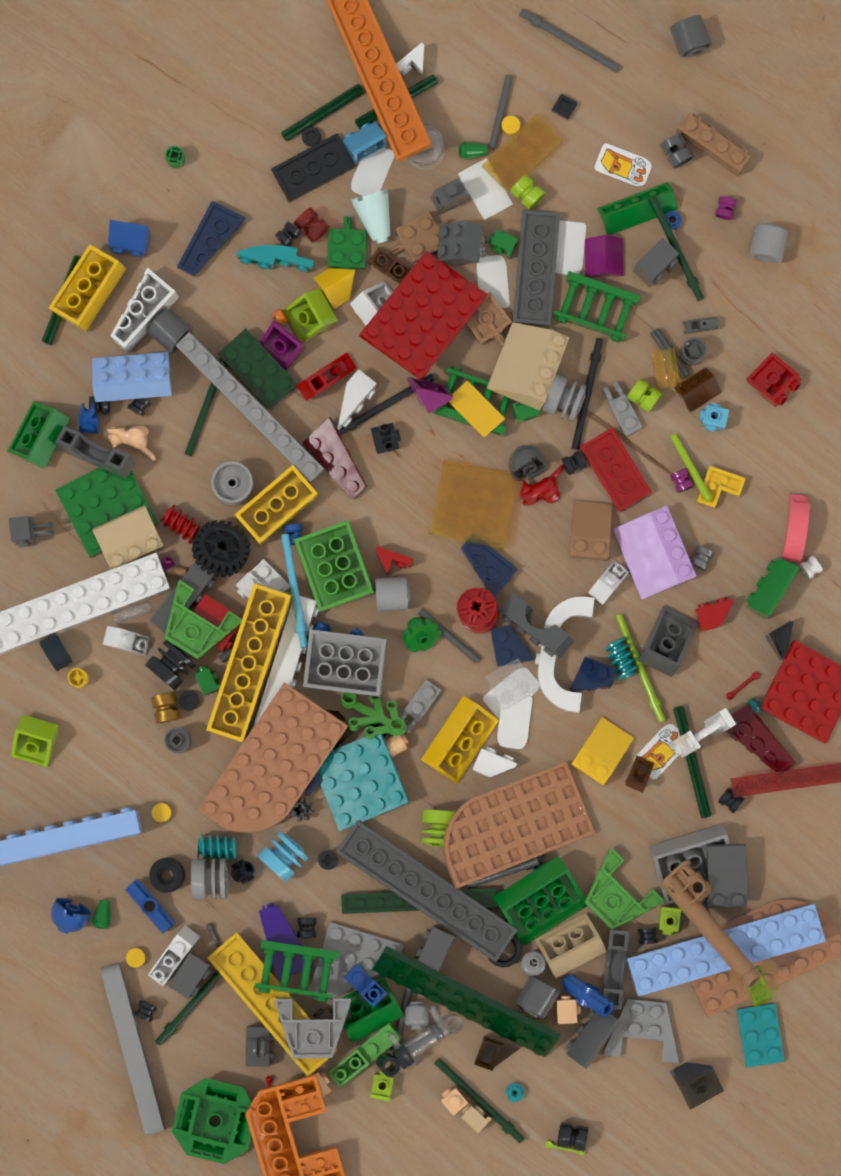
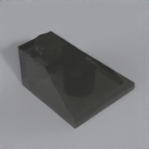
[670,1062,724,1110]

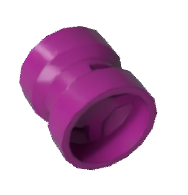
[715,196,737,220]
[670,468,694,493]

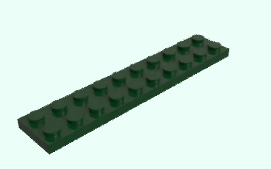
[372,946,560,1057]

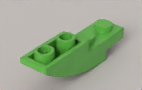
[328,1022,402,1087]

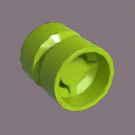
[510,174,546,210]
[626,378,663,413]

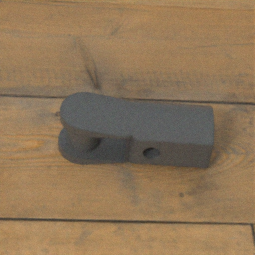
[682,317,718,334]

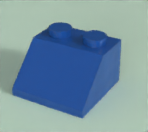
[108,220,151,258]

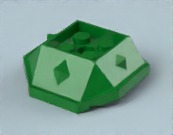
[172,1078,252,1164]

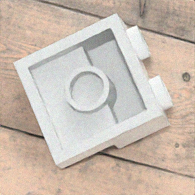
[236,559,290,599]

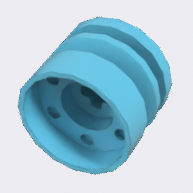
[257,831,309,883]

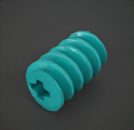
[604,637,640,680]
[197,834,237,861]

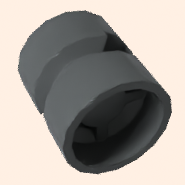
[660,133,694,169]
[680,337,707,366]
[164,728,191,754]

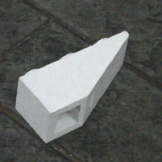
[337,369,377,430]
[148,925,200,986]

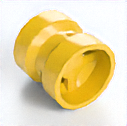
[68,668,89,688]

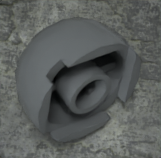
[509,445,548,481]

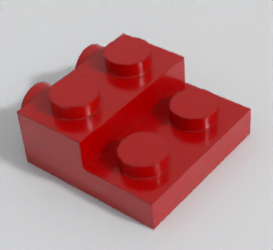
[746,353,802,408]

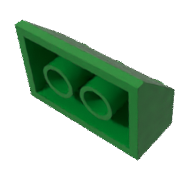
[7,401,70,469]
[746,557,800,620]
[332,976,404,1043]

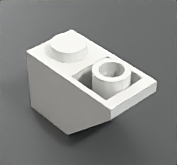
[588,560,629,605]
[103,626,150,656]
[472,747,517,778]

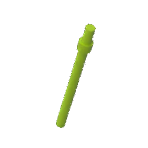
[615,614,666,723]

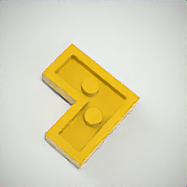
[697,466,746,509]

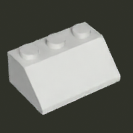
[350,281,393,325]

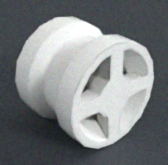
[799,555,823,580]

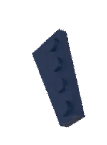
[177,201,246,277]

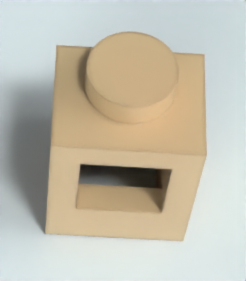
[461,1102,491,1133]

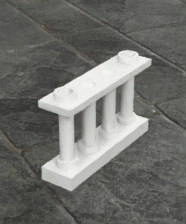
[672,708,736,758]

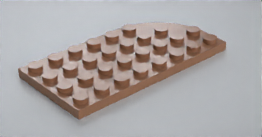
[198,682,349,832]
[443,762,595,889]
[691,899,841,1017]

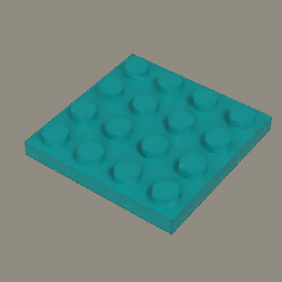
[317,734,410,831]

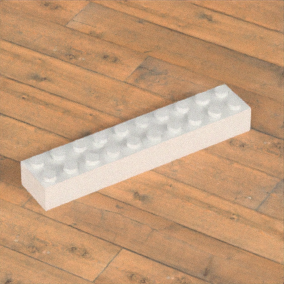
[0,553,171,656]

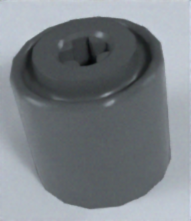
[670,15,712,58]
[148,308,193,354]
[515,976,560,1019]

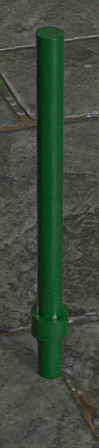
[648,195,704,301]
[184,347,228,456]
[155,970,222,1046]
[434,1058,525,1144]

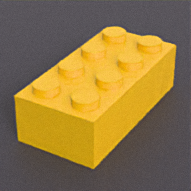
[234,465,318,546]

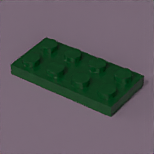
[218,328,297,410]

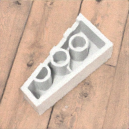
[111,267,179,354]

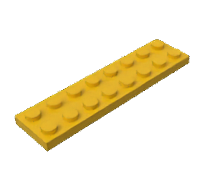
[207,932,337,1077]

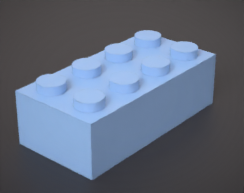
[92,352,172,402]

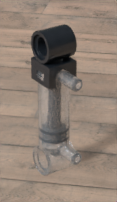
[376,1006,463,1077]

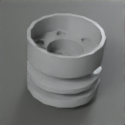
[542,373,587,422]
[191,858,229,900]

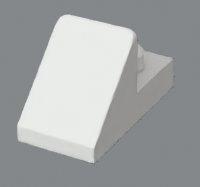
[397,43,424,75]

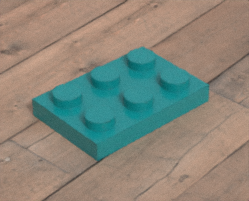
[736,1003,785,1068]

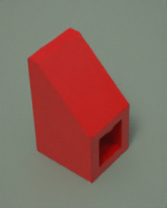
[694,596,734,632]

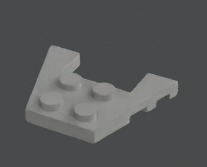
[275,998,351,1059]
[603,999,679,1064]

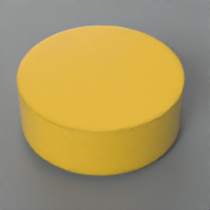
[501,115,520,136]
[152,803,172,822]
[126,948,146,968]

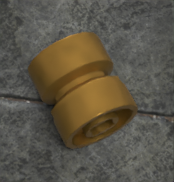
[151,692,181,724]

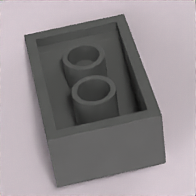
[638,606,698,677]
[705,844,748,908]

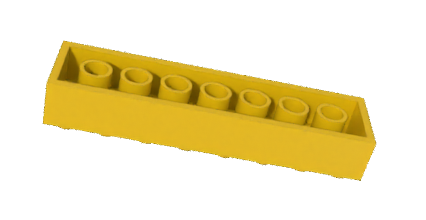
[206,582,293,742]

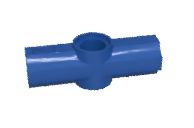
[125,879,175,934]
[562,974,614,1017]

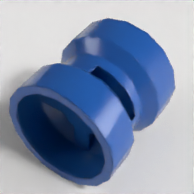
[284,524,303,546]

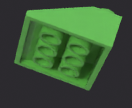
[294,520,376,612]

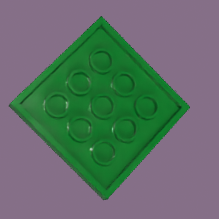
[55,468,158,558]

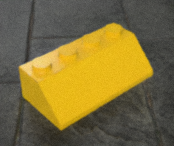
[49,244,126,332]
[421,696,499,784]

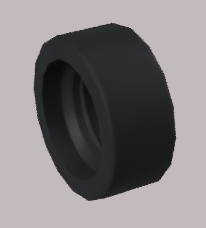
[487,935,522,968]

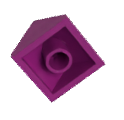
[585,235,623,277]
[259,320,305,370]
[407,377,453,413]

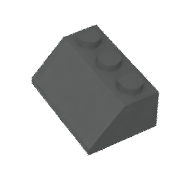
[565,1010,620,1069]

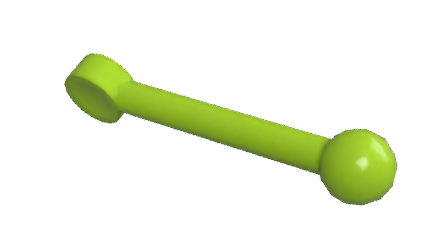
[545,1141,585,1156]

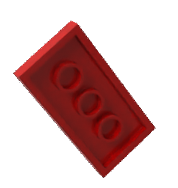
[579,427,652,512]

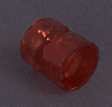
[294,207,330,243]

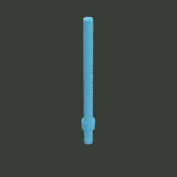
[281,534,308,648]

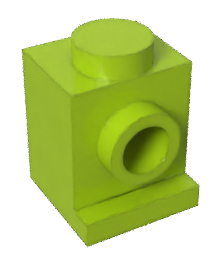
[658,907,681,936]
[370,1071,394,1101]

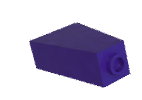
[259,903,315,979]

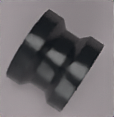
[127,398,151,417]
[318,851,338,870]
[638,927,658,945]
[134,1000,158,1022]

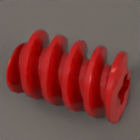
[160,504,201,545]

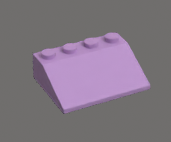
[612,506,696,600]

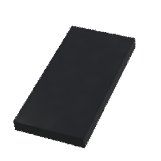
[271,133,355,203]

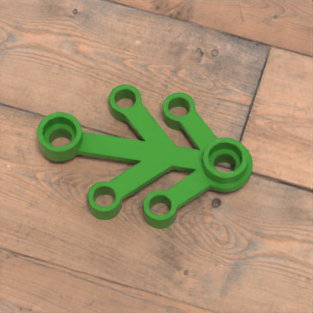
[341,692,407,740]

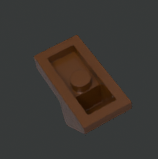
[625,756,654,793]

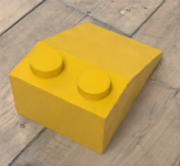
[570,717,634,786]

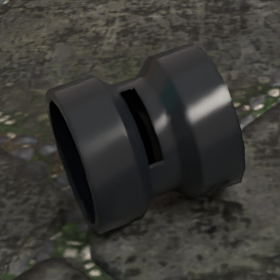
[275,221,301,247]
[89,396,110,415]
[561,450,586,476]
[718,787,745,814]
[297,918,317,938]

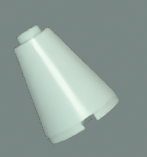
[351,189,391,244]

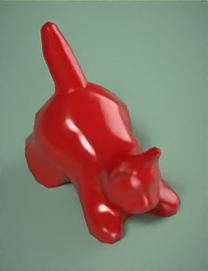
[519,464,564,506]

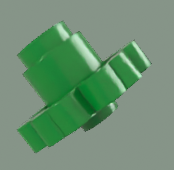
[402,617,441,652]

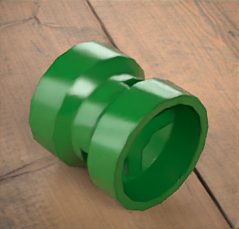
[165,146,185,168]

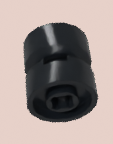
[557,1122,588,1152]

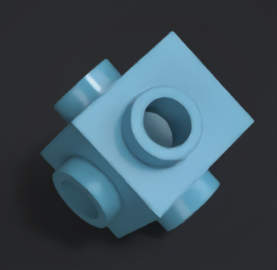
[699,403,729,432]

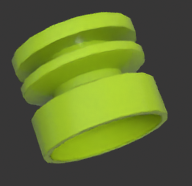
[421,810,456,847]

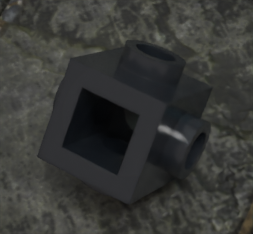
[370,423,401,454]

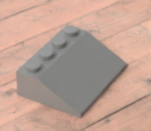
[303,629,387,697]
[648,824,730,906]

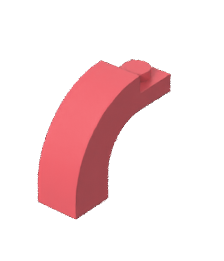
[782,493,810,563]

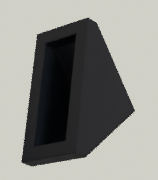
[765,621,794,660]

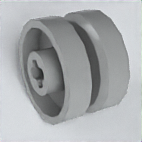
[211,461,254,506]

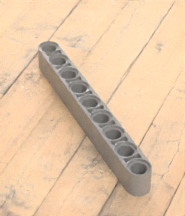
[100,963,165,1136]

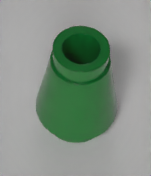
[459,141,487,160]
[92,900,111,929]

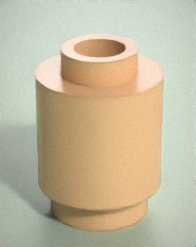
[385,734,409,758]

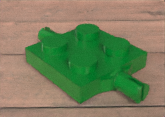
[327,217,366,270]

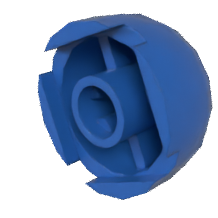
[51,898,91,934]

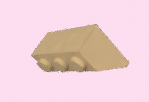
[92,505,163,570]
[535,913,607,979]

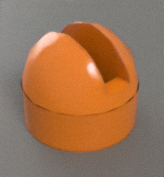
[272,308,288,325]

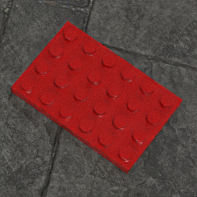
[359,251,488,380]

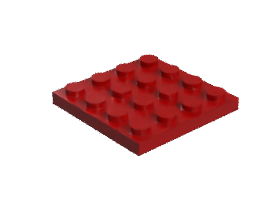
[759,640,841,744]

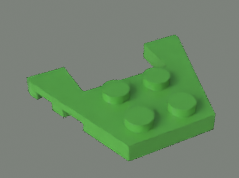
[164,580,242,659]
[584,848,665,930]

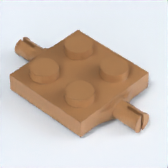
[390,212,449,263]
[466,292,512,347]

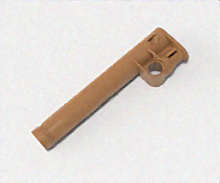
[661,860,762,988]

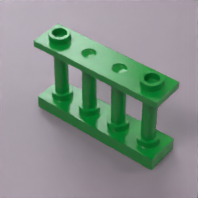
[553,271,640,343]
[432,366,510,437]
[254,940,339,1003]

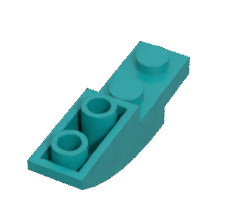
[237,245,315,273]

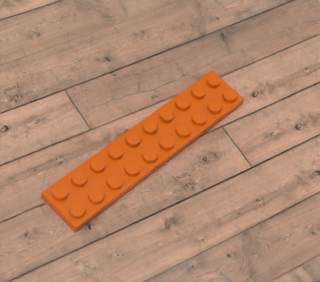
[326,0,433,162]

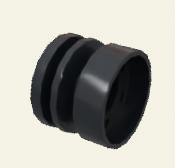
[145,640,196,691]

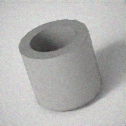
[749,223,788,263]
[375,577,411,612]

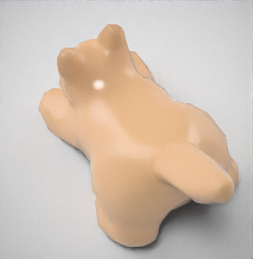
[107,425,156,461]

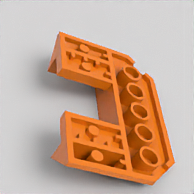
[245,1074,345,1176]

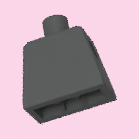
[431,178,471,215]

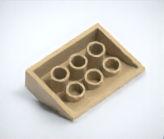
[487,322,570,411]

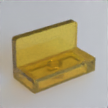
[651,348,680,389]

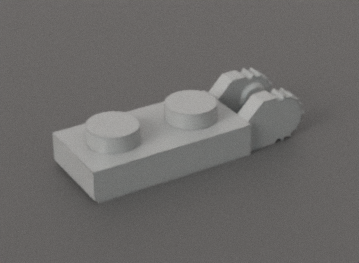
[602,381,643,437]
[400,680,442,733]

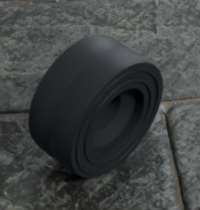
[149,858,185,893]

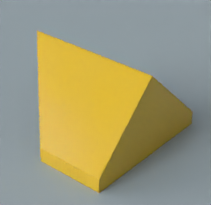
[313,268,355,310]

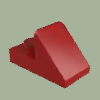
[376,546,413,576]

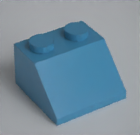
[343,122,387,164]

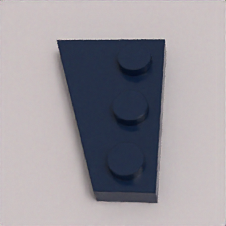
[461,533,518,598]

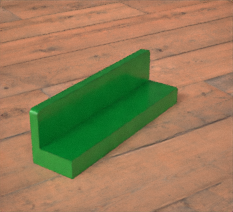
[597,182,678,235]

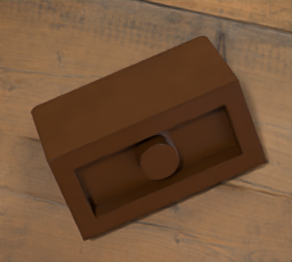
[674,367,721,412]

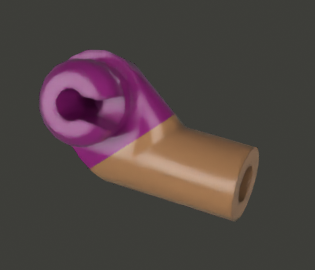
[161,556,187,577]

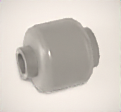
[521,951,546,977]
[404,1002,430,1031]

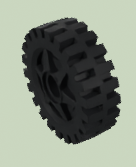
[192,520,251,578]

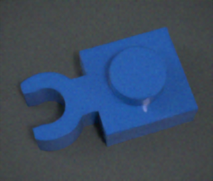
[78,403,99,433]

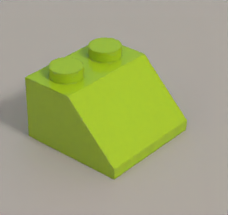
[283,288,338,343]
[11,714,59,767]

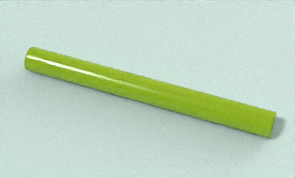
[670,433,712,502]

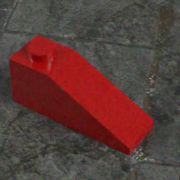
[296,352,357,401]

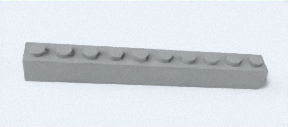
[175,332,325,483]

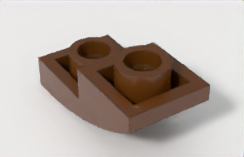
[367,247,411,284]

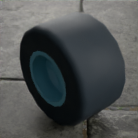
[39,633,72,671]

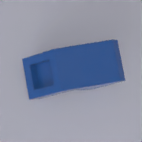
[343,963,387,1007]

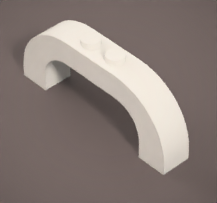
[535,597,595,713]

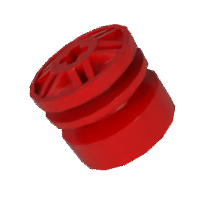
[456,587,500,634]

